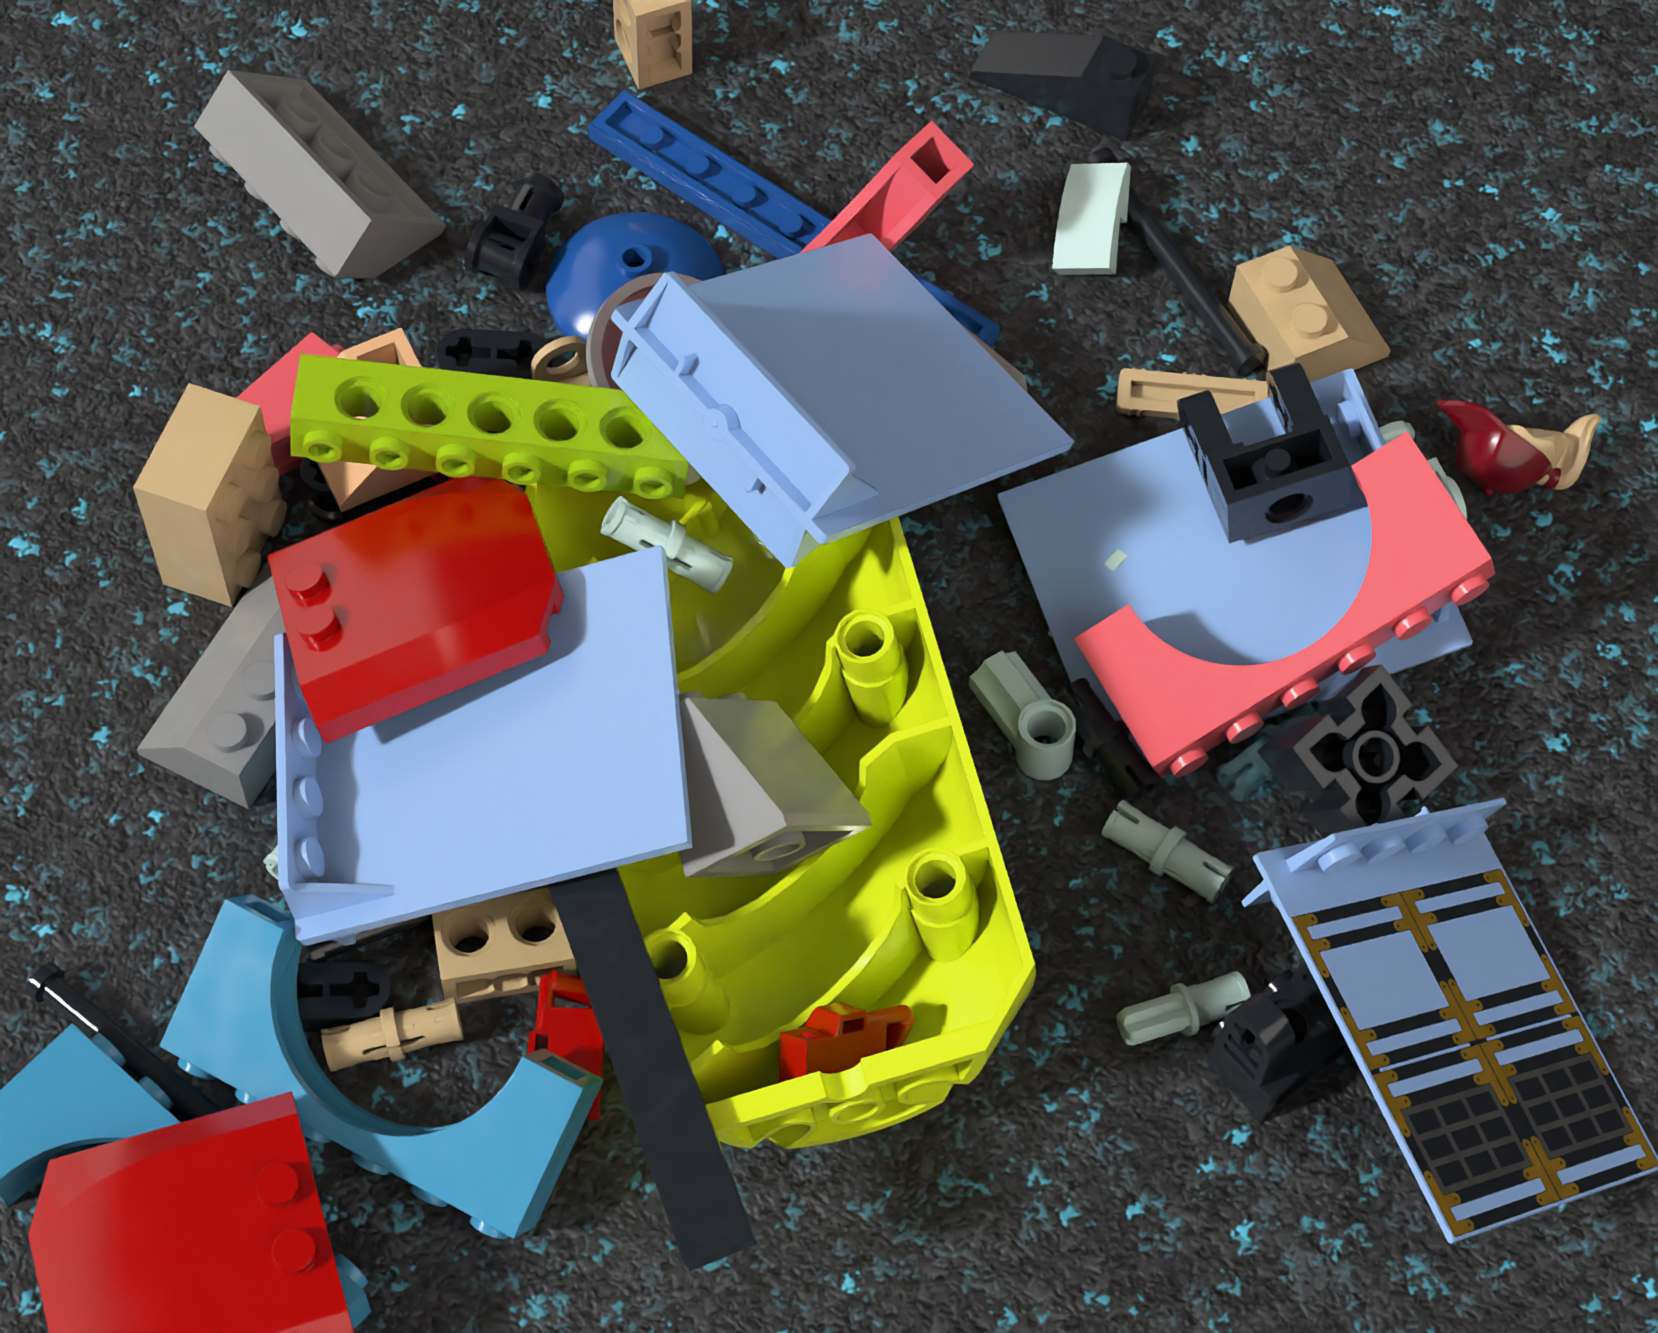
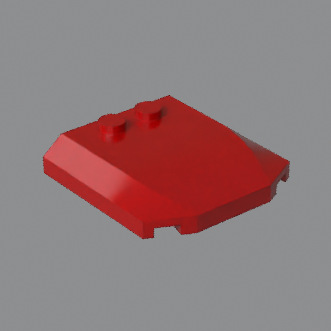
[267,476,564,744]
[28,1091,355,1333]

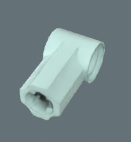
[969,650,1076,780]

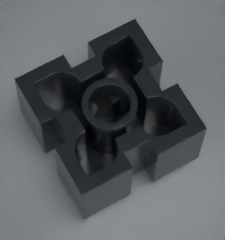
[1257,664,1458,839]

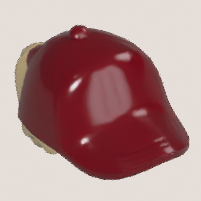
[1436,397,1602,496]

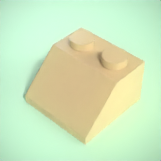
[1227,245,1390,382]

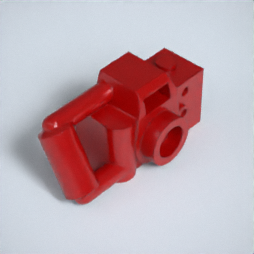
[527,969,605,1120]
[779,1002,915,1083]

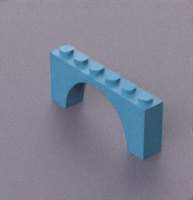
[159,894,604,1239]
[0,1023,371,1329]

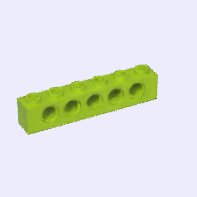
[290,353,689,499]

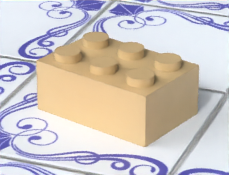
[133,383,287,607]

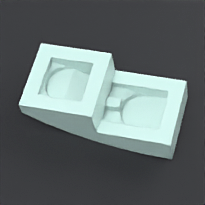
[1052,163,1131,275]

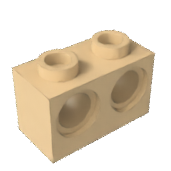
[613,0,692,90]
[432,885,578,1004]

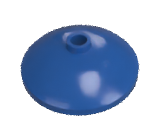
[546,212,724,341]

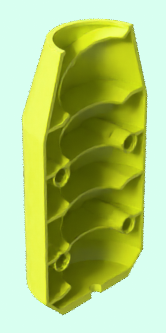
[525,438,1036,1149]

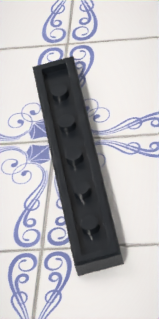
[548,867,758,1272]

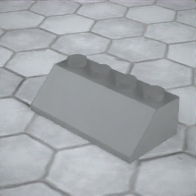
[194,70,447,280]
[137,551,287,809]

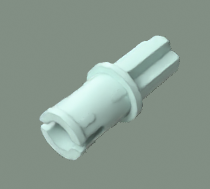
[1116,971,1251,1046]

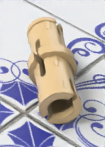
[321,997,464,1072]

